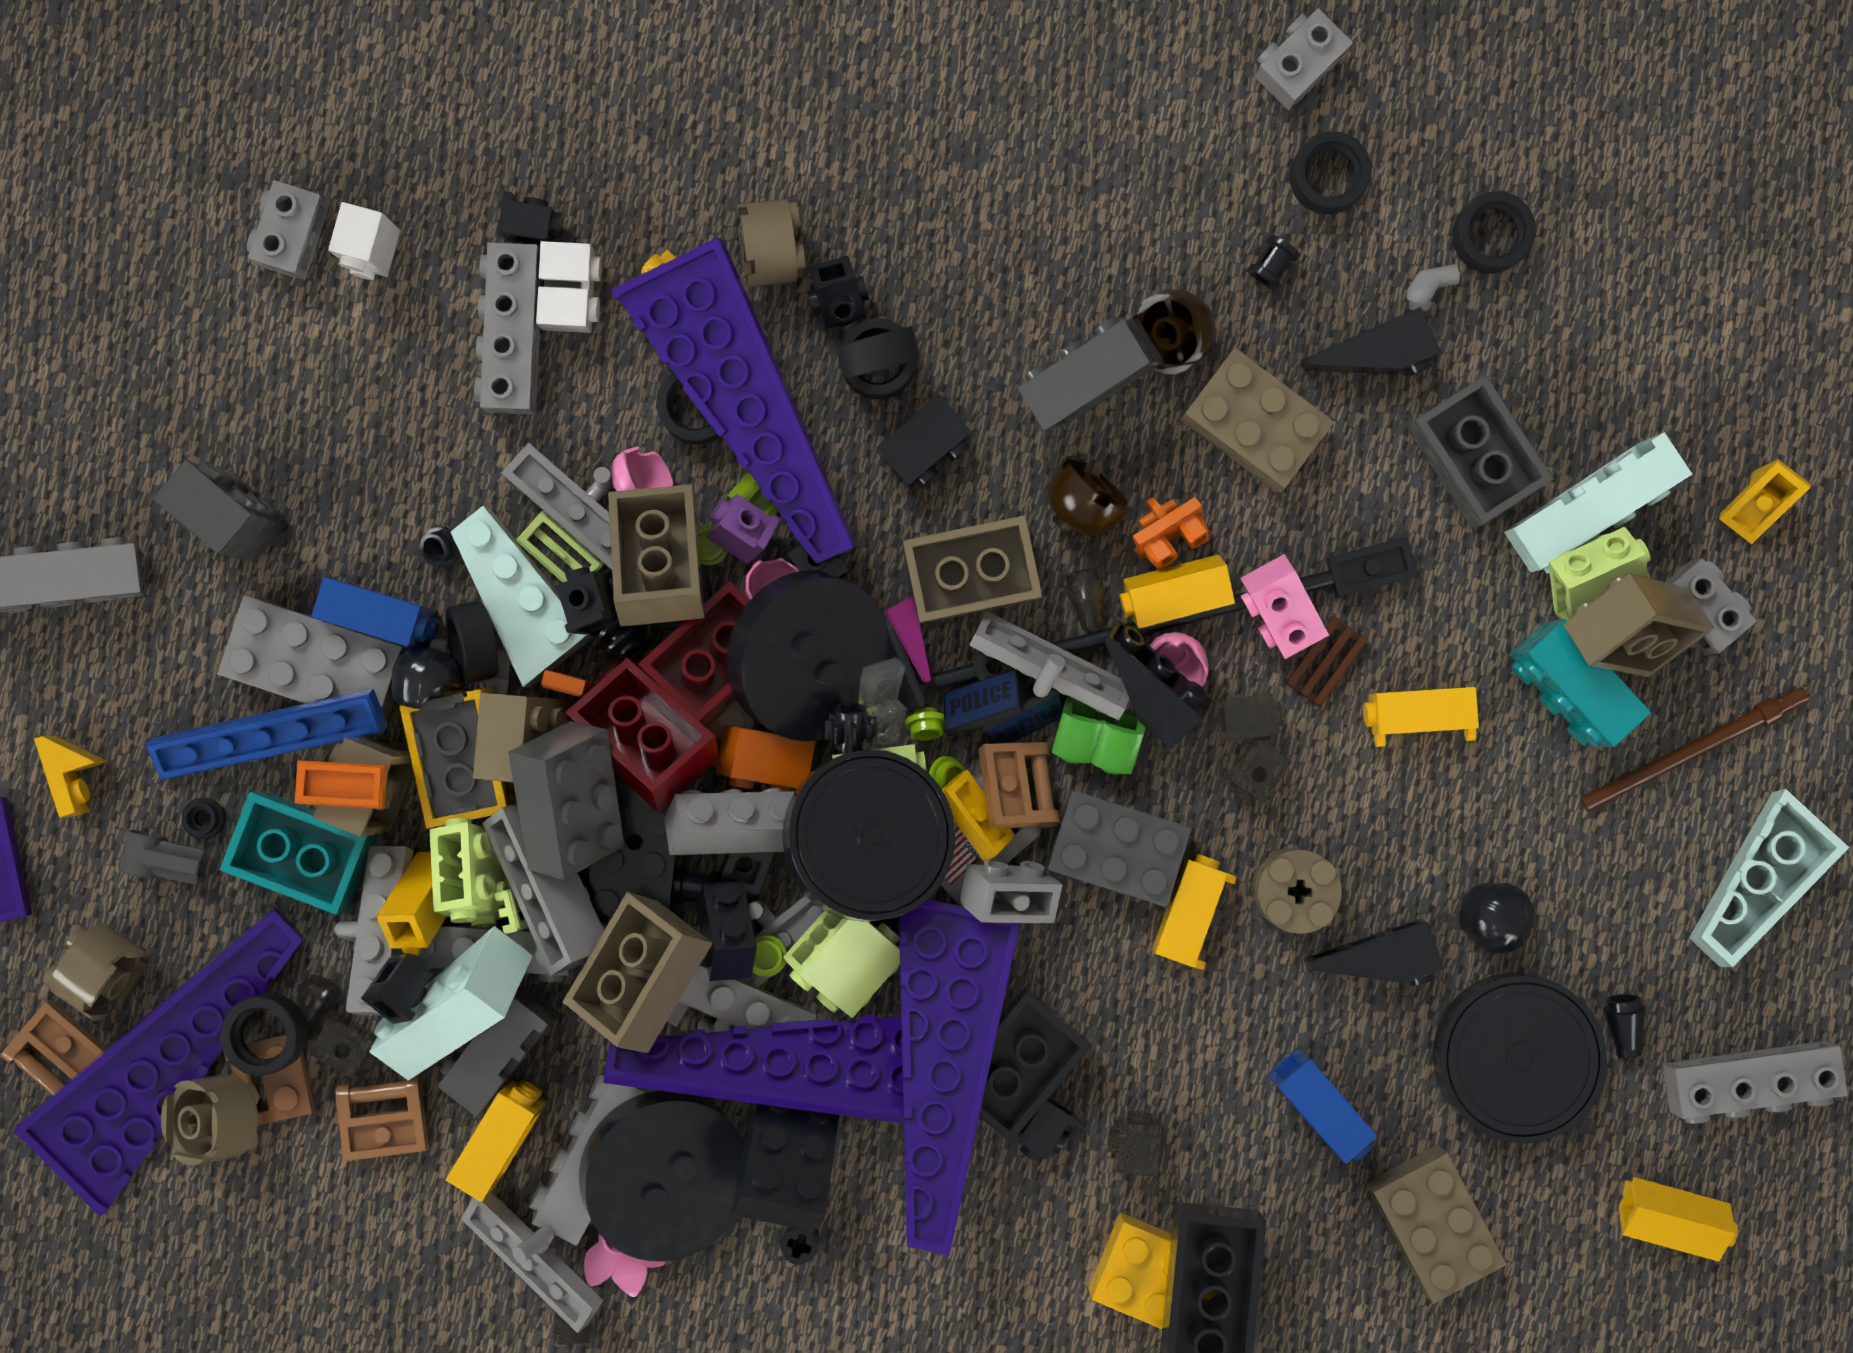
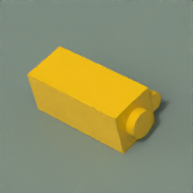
[1119,554,1235,629]
[1363,687,1479,747]
[376,852,447,956]
[1152,854,1237,970]
[1619,1177,1738,1262]

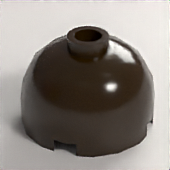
[1132,289,1215,375]
[1047,456,1130,535]

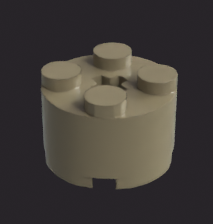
[737,199,805,288]
[1252,848,1342,934]
[43,923,147,1021]
[161,1074,259,1166]

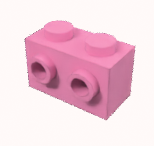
[1240,554,1329,659]

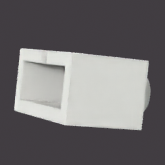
[328,202,401,280]
[536,241,602,333]

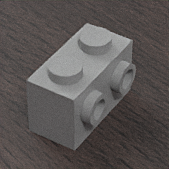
[1255,8,1353,111]
[247,180,330,281]
[1666,558,1757,655]
[959,860,1063,923]

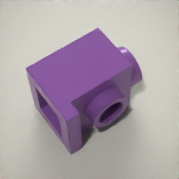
[707,494,781,565]

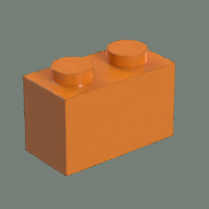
[716,725,816,792]

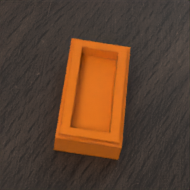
[541,670,596,697]
[295,760,388,809]

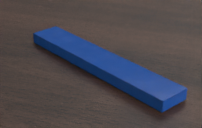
[146,689,388,780]

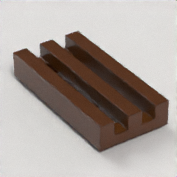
[1285,616,1368,707]

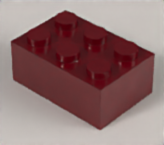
[638,580,750,726]
[565,658,719,813]

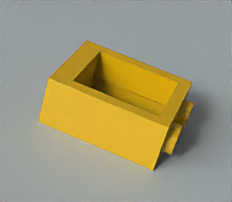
[446,1080,548,1202]

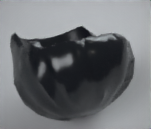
[392,647,466,709]
[1459,882,1536,953]

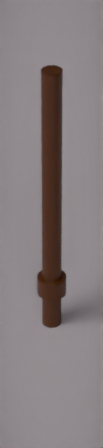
[1580,687,1809,812]

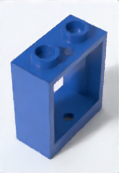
[311,577,440,649]
[1267,1048,1377,1164]

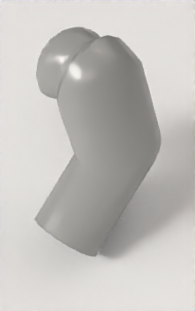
[1406,264,1460,312]

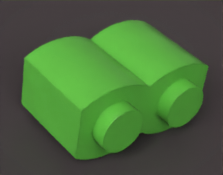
[1052,697,1145,775]

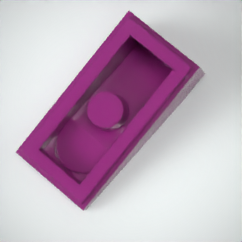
[885,596,931,684]

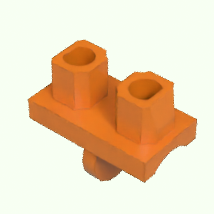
[1133,497,1209,570]

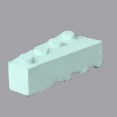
[451,506,594,688]
[1689,789,1849,967]

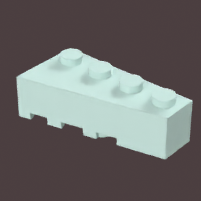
[1504,432,1692,574]
[369,926,533,1080]

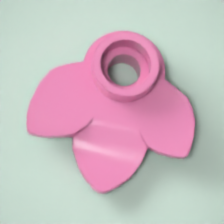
[584,1234,666,1297]

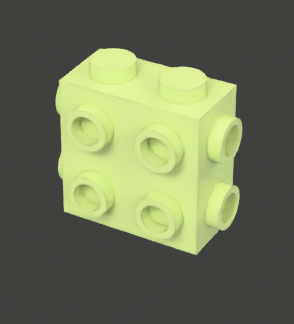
[1548,527,1651,621]
[430,818,511,928]
[783,910,900,1018]

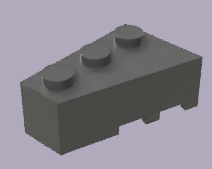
[437,984,560,1118]

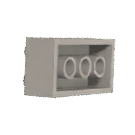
[217,595,412,723]

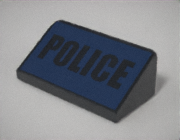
[943,669,1029,737]
[982,688,1064,744]

